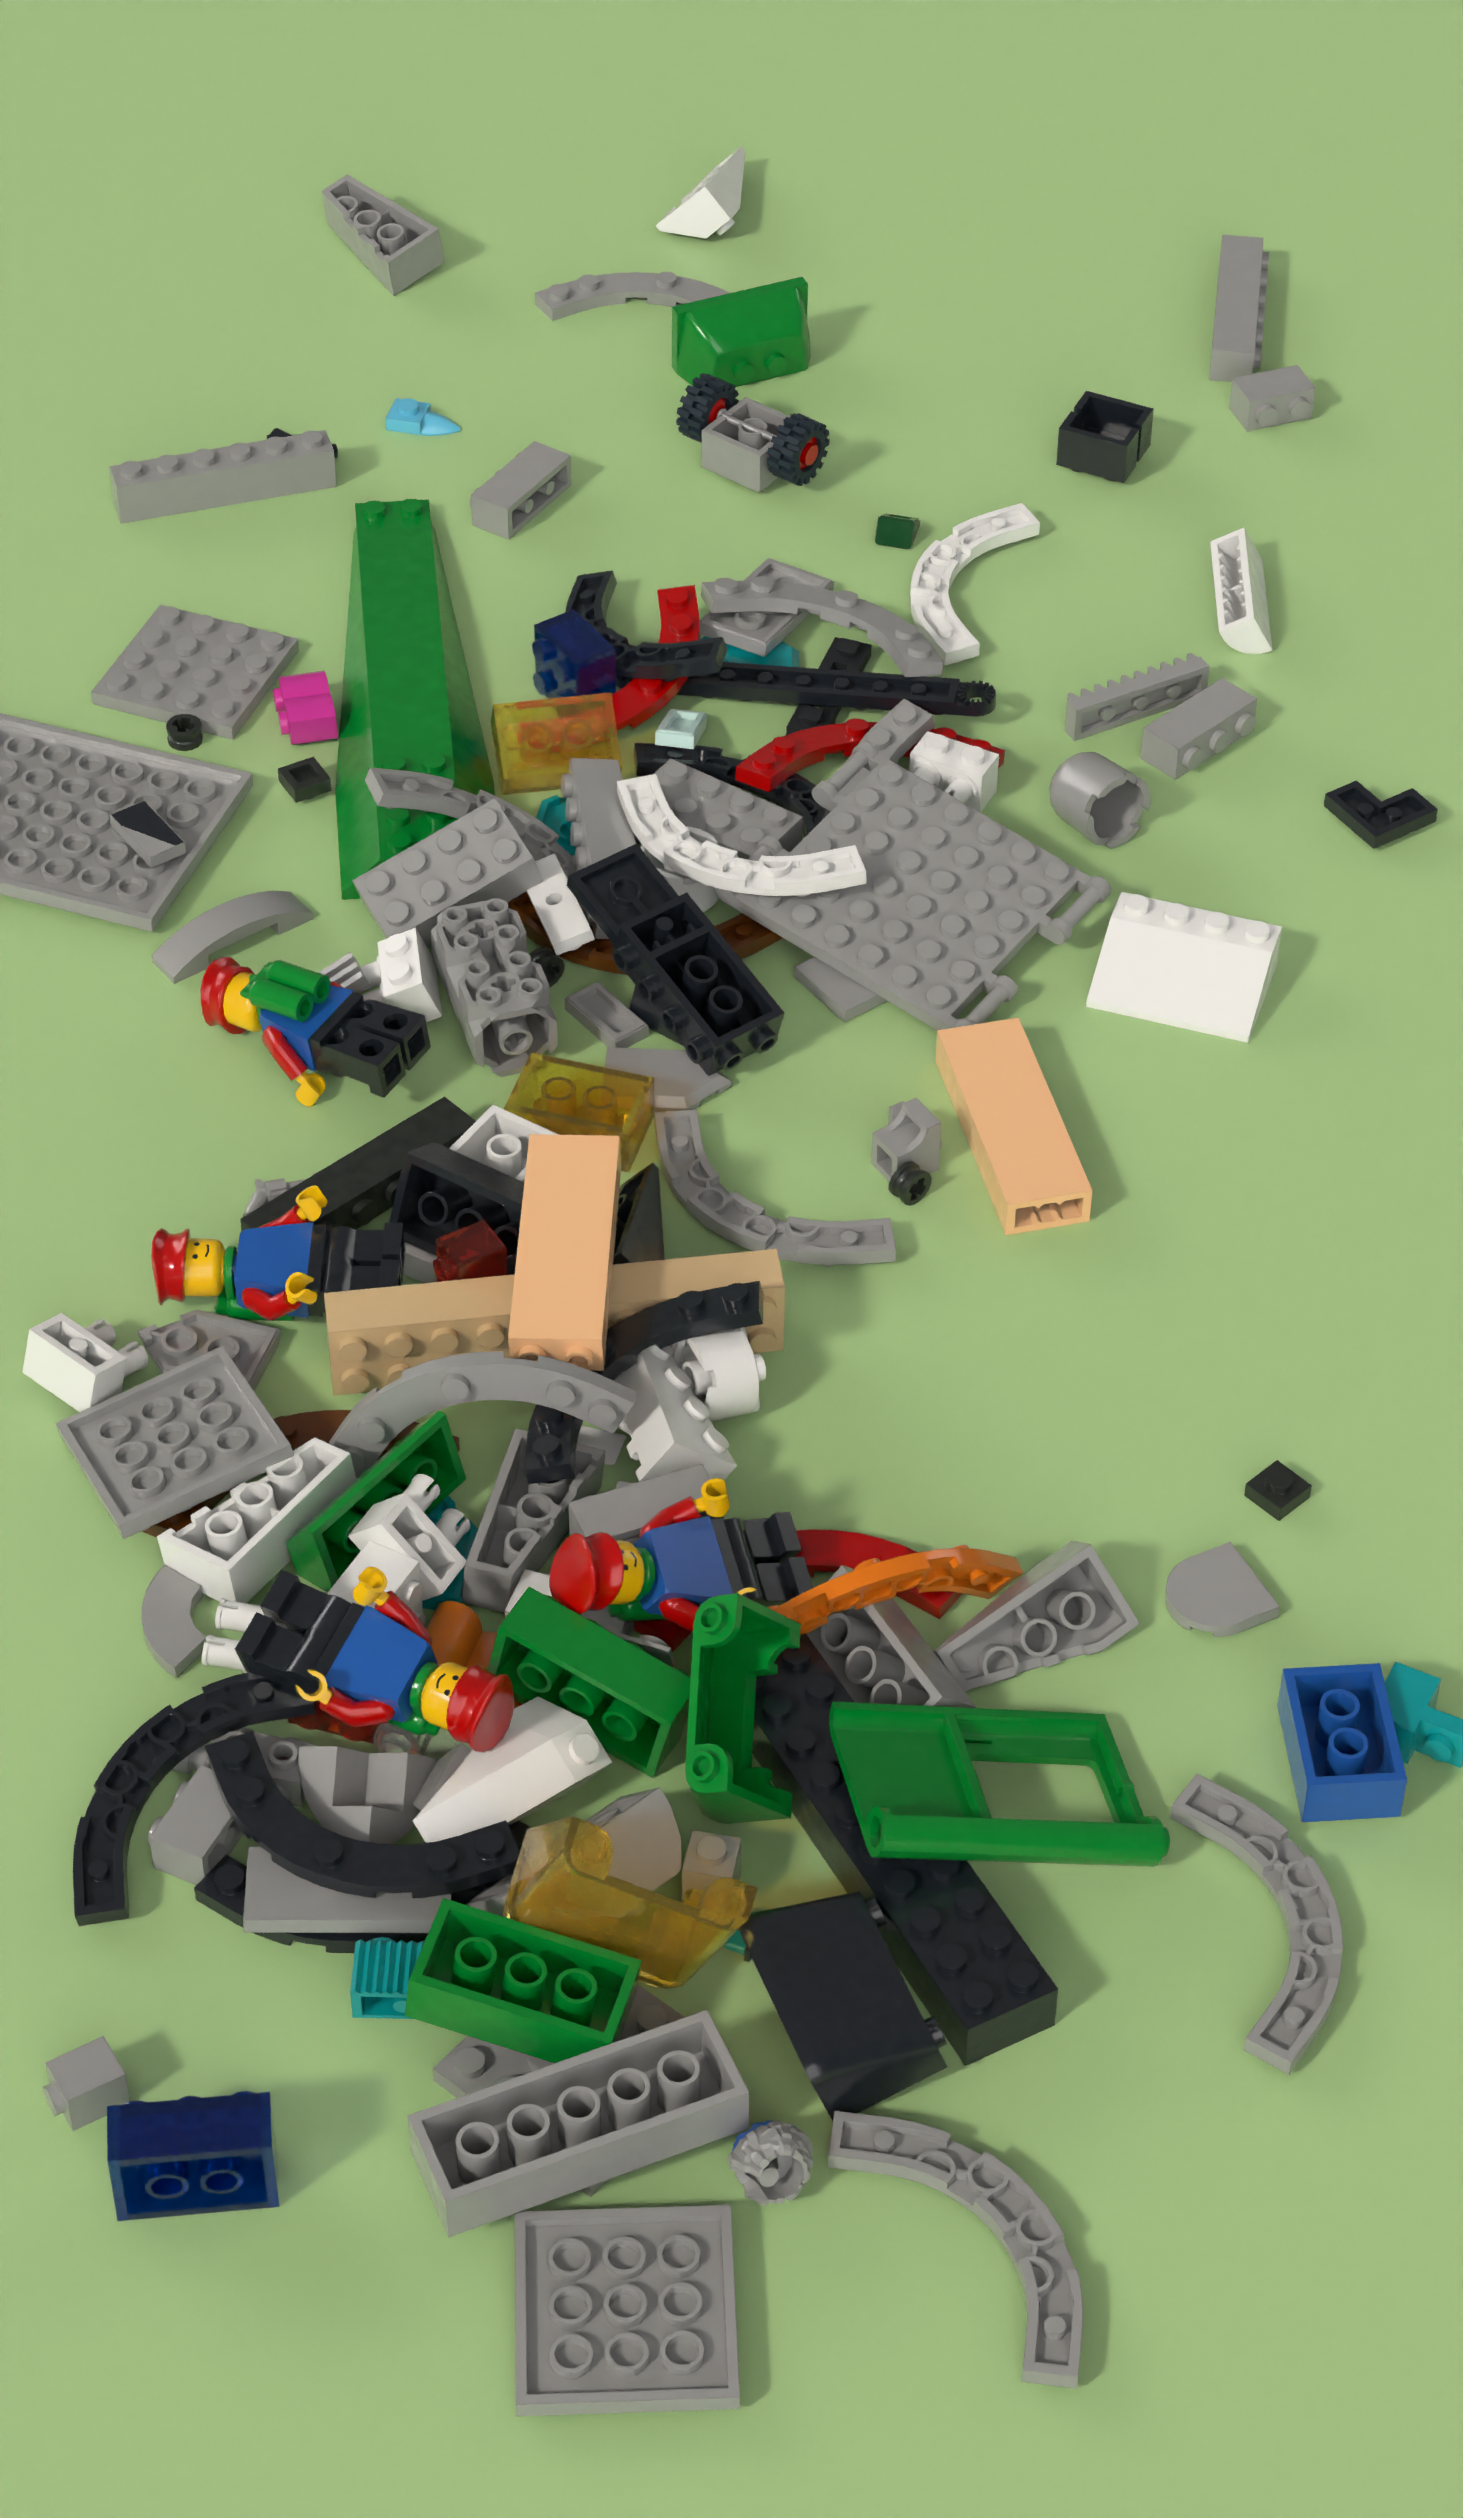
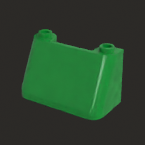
[685,1593,801,1824]

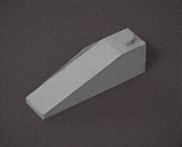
[934,1541,1140,1691]

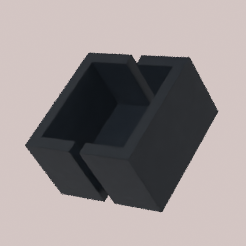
[1056,391,1154,483]

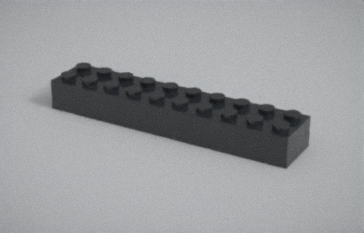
[752,1633,1058,2066]

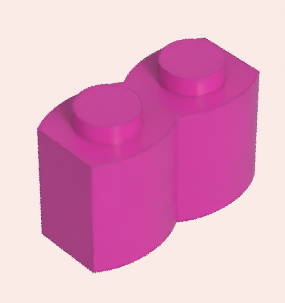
[273,671,338,745]

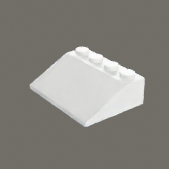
[1086,892,1282,1043]

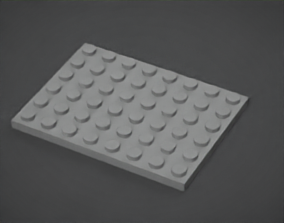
[0,713,253,932]

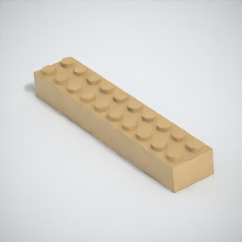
[324,1249,785,1396]

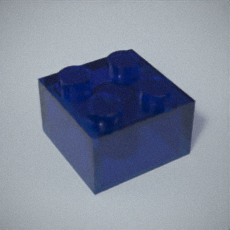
[532,609,616,713]

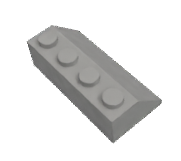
[807,1565,976,1708]

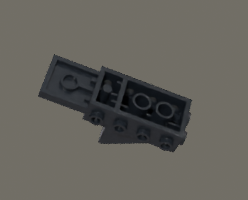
[566,843,785,1076]

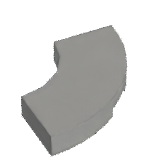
[142,1565,206,1678]

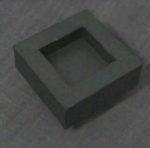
[278,756,332,803]
[1244,1460,1312,1521]

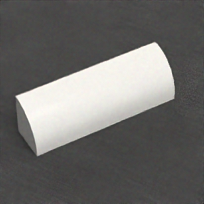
[1210,527,1273,654]

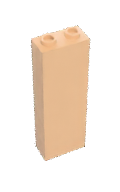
[935,1017,1092,1235]
[508,1134,621,1371]

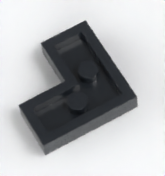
[1324,780,1438,849]

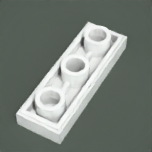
[527,853,595,955]

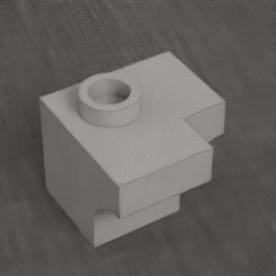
[871,1098,942,1182]

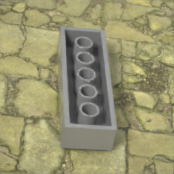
[408,2010,749,2238]

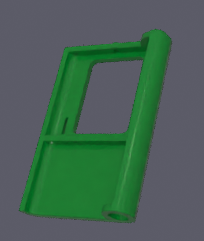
[829,1701,1170,1867]

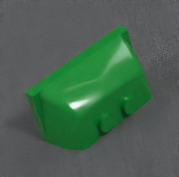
[672,277,811,387]

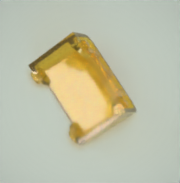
[503,1816,758,1989]

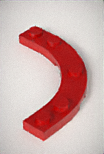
[517,585,701,757]
[735,718,1005,792]
[634,1529,963,1652]

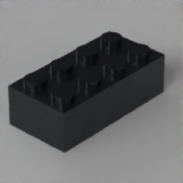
[389,1142,524,1277]

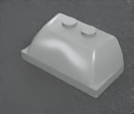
[464,1787,682,1944]

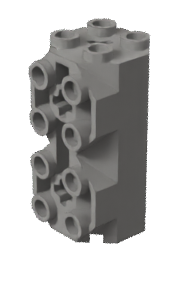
[431,898,558,1077]

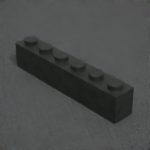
[240,1096,476,1232]

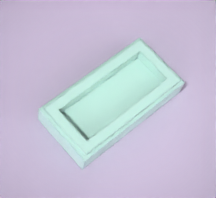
[655,708,708,749]

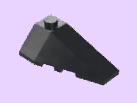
[613,1162,665,1265]

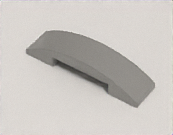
[152,891,313,984]

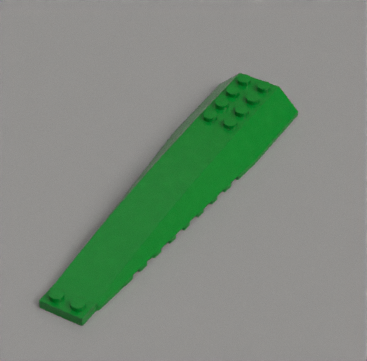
[335,499,495,900]

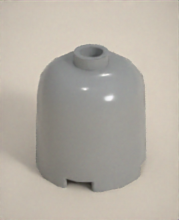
[1049,752,1151,848]

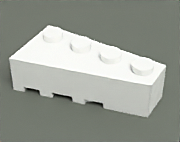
[157,1437,356,1603]

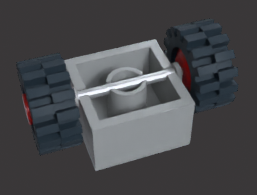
[676,373,830,493]

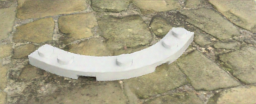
[910,503,1040,666]
[617,774,866,897]

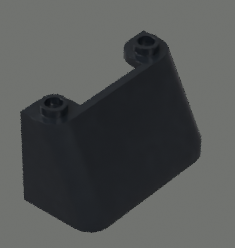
[735,1891,947,2121]

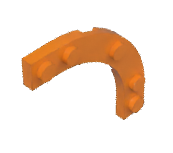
[767,1545,1024,1636]

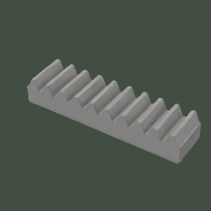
[1065,653,1210,741]

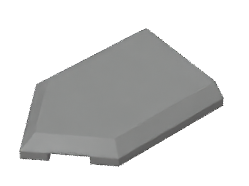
[602,1047,732,1112]
[138,1309,281,1391]

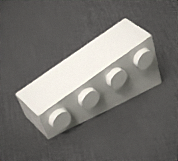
[613,1344,737,1482]

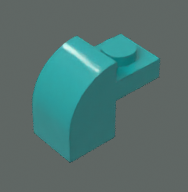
[1384,1662,1463,1768]

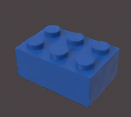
[1277,1663,1407,1822]

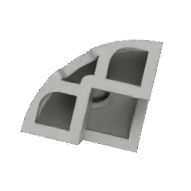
[298,1746,438,1844]

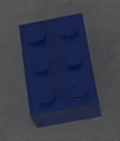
[107,2091,279,2221]

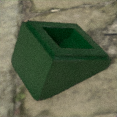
[875,513,921,549]

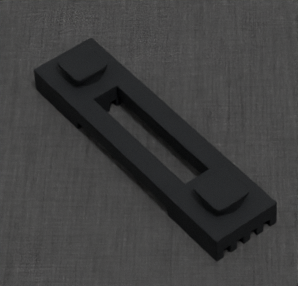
[786,637,872,735]

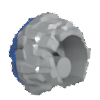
[728,2120,813,2205]

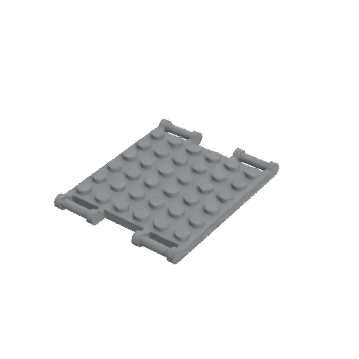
[714,741,1111,1030]

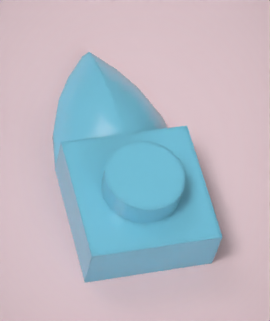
[386,398,461,436]

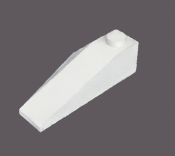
[656,147,745,239]
[413,1697,613,1843]

